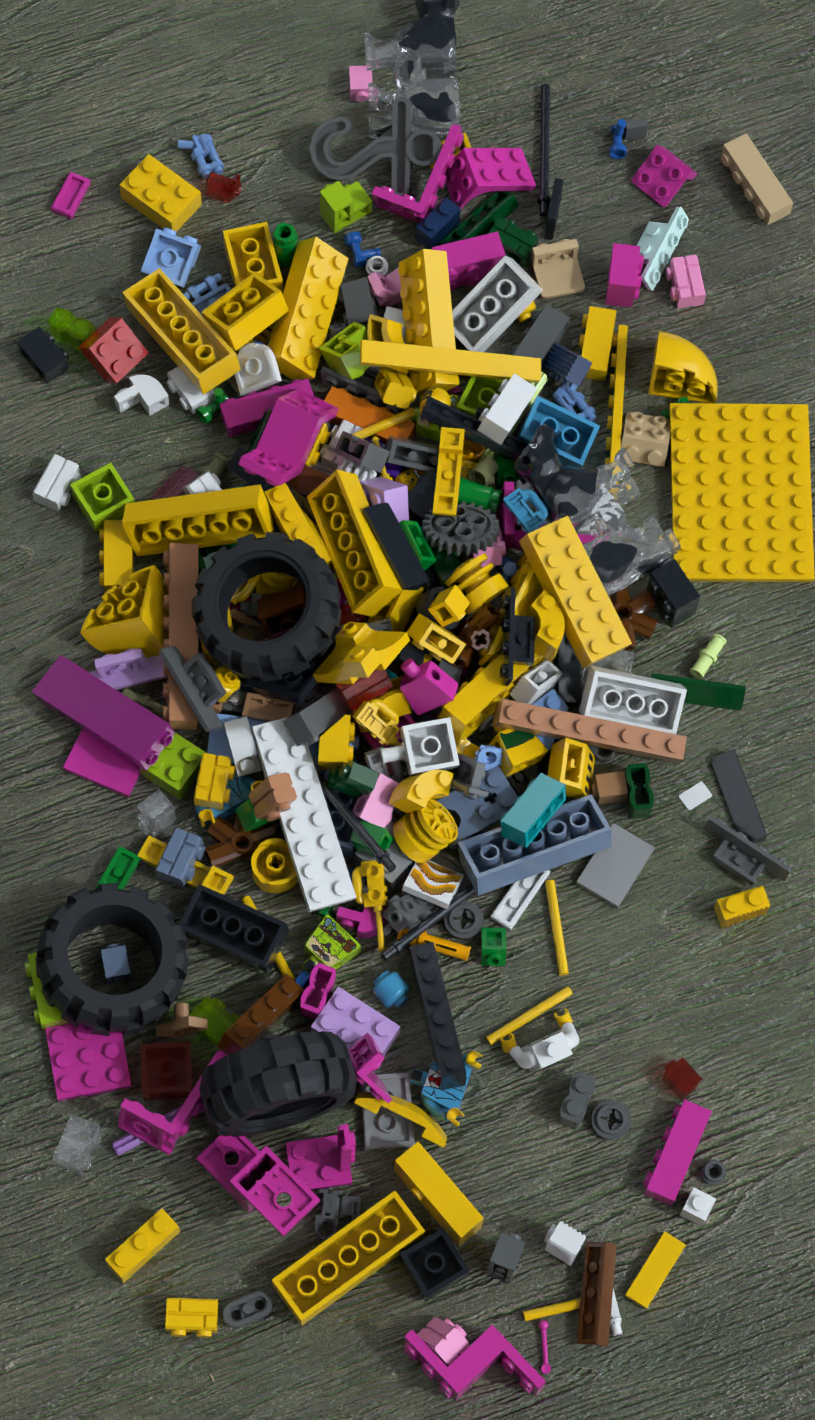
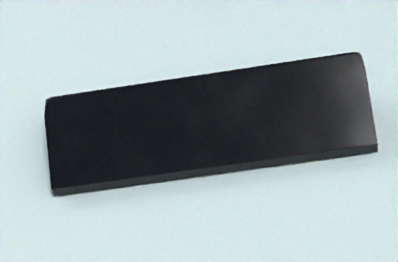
[362,502,429,590]
[556,632,581,706]
[710,749,767,844]

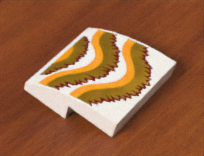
[402,860,464,909]

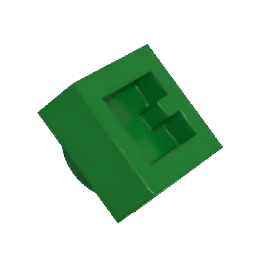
[481,928,507,966]

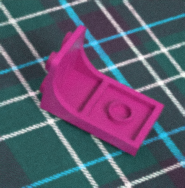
[445,148,536,209]

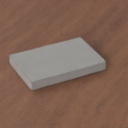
[576,823,655,909]
[360,1072,415,1151]

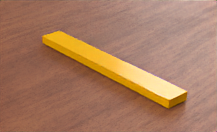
[360,340,541,383]

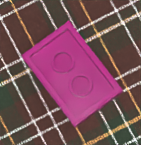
[63,730,141,798]

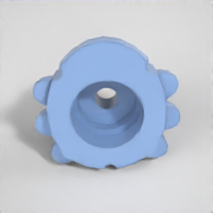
[474,745,503,771]

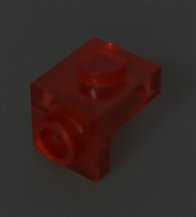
[205,172,242,203]

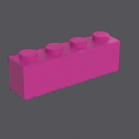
[220,379,314,438]
[643,1099,712,1206]

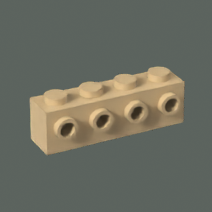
[721,133,793,225]

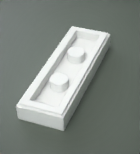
[490,870,550,931]

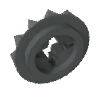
[444,901,483,940]
[592,1100,631,1140]

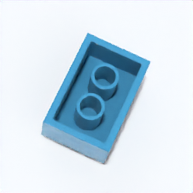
[517,396,600,469]

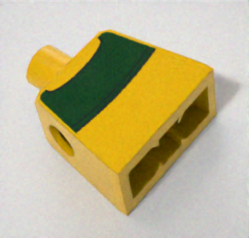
[490,726,548,777]

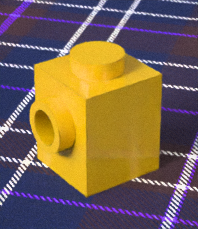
[428,585,470,627]

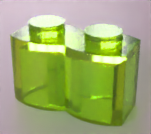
[48,307,96,351]

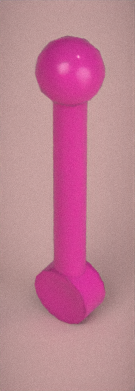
[539,1320,551,1374]

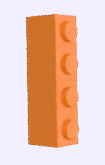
[324,386,415,446]

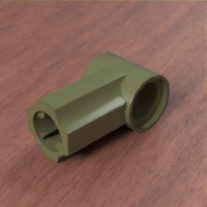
[468,456,498,490]

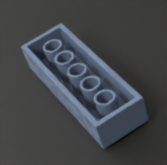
[458,794,612,896]

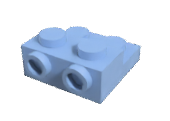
[141,227,201,288]

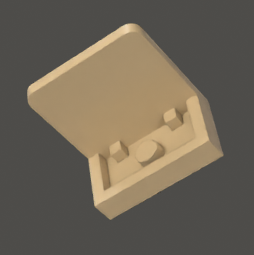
[531,239,585,299]
[620,412,670,467]

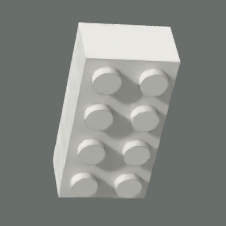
[452,256,543,352]
[579,665,687,734]

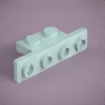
[637,206,689,291]

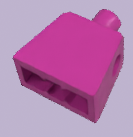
[400,659,459,715]

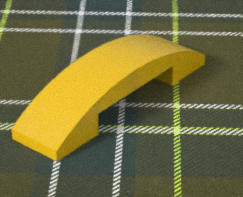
[432,427,465,516]
[137,836,234,895]
[354,1092,447,1148]

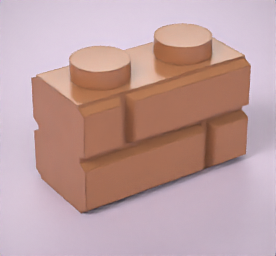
[249,772,297,821]

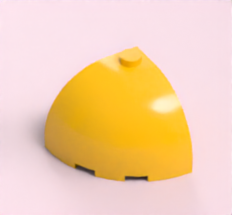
[648,331,718,403]
[80,565,167,658]

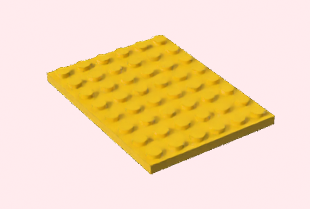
[669,403,815,582]

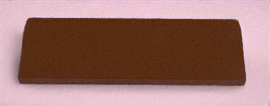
[577,1242,617,1347]

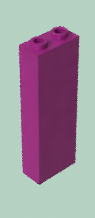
[32,655,175,771]

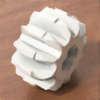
[337,458,377,481]

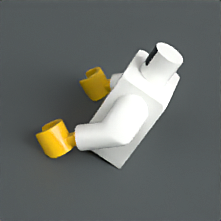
[500,1008,579,1071]

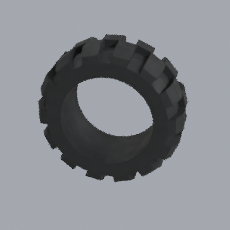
[35,883,189,1036]

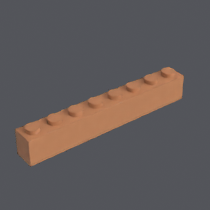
[163,543,198,730]
[492,699,687,763]

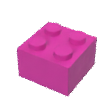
[605,243,644,308]

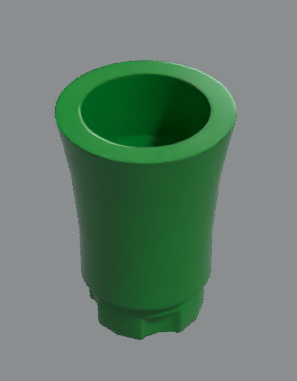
[273,222,299,268]
[458,476,502,513]

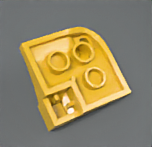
[313,622,410,684]

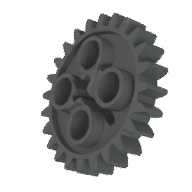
[422,501,499,556]

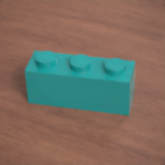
[500,773,566,848]

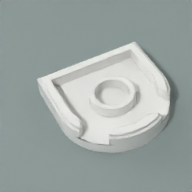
[235,343,282,396]

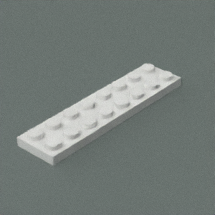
[251,717,356,912]

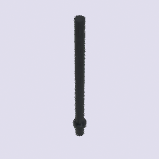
[537,84,551,217]
[316,770,396,872]
[380,883,476,961]

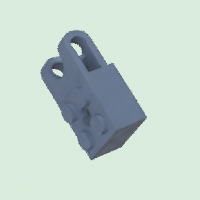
[437,766,518,850]

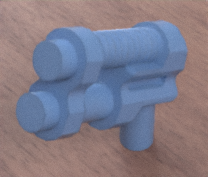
[178,134,224,180]
[552,383,597,422]

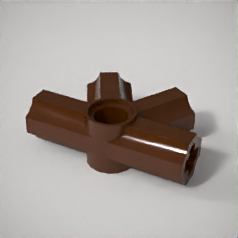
[608,580,658,653]
[449,603,500,669]
[205,813,279,867]

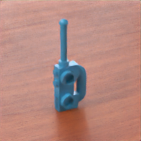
[503,488,548,533]

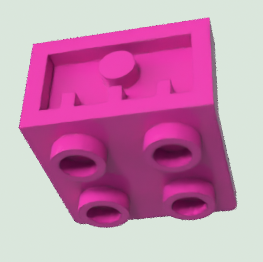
[631,145,698,207]
[348,1032,392,1103]

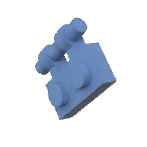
[183,273,231,316]

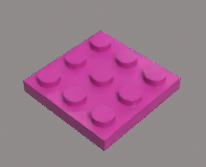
[45,1023,132,1102]

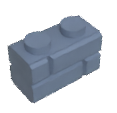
[155,828,205,887]

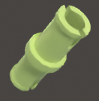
[690,634,727,679]

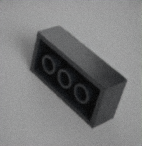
[179,884,290,974]

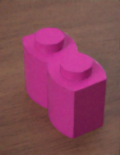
[300,963,336,1020]

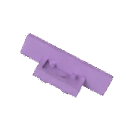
[89,648,167,690]

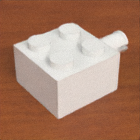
[380,717,460,777]

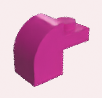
[336,900,389,939]

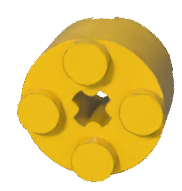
[251,838,298,893]

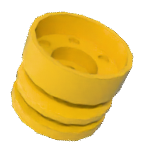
[445,553,509,615]
[393,799,458,863]

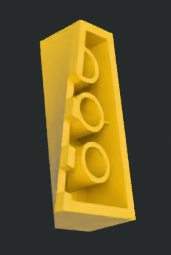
[264,483,335,570]

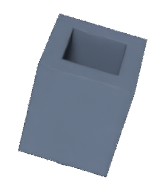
[101,944,132,984]

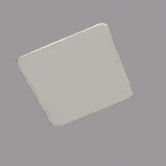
[679,781,712,810]

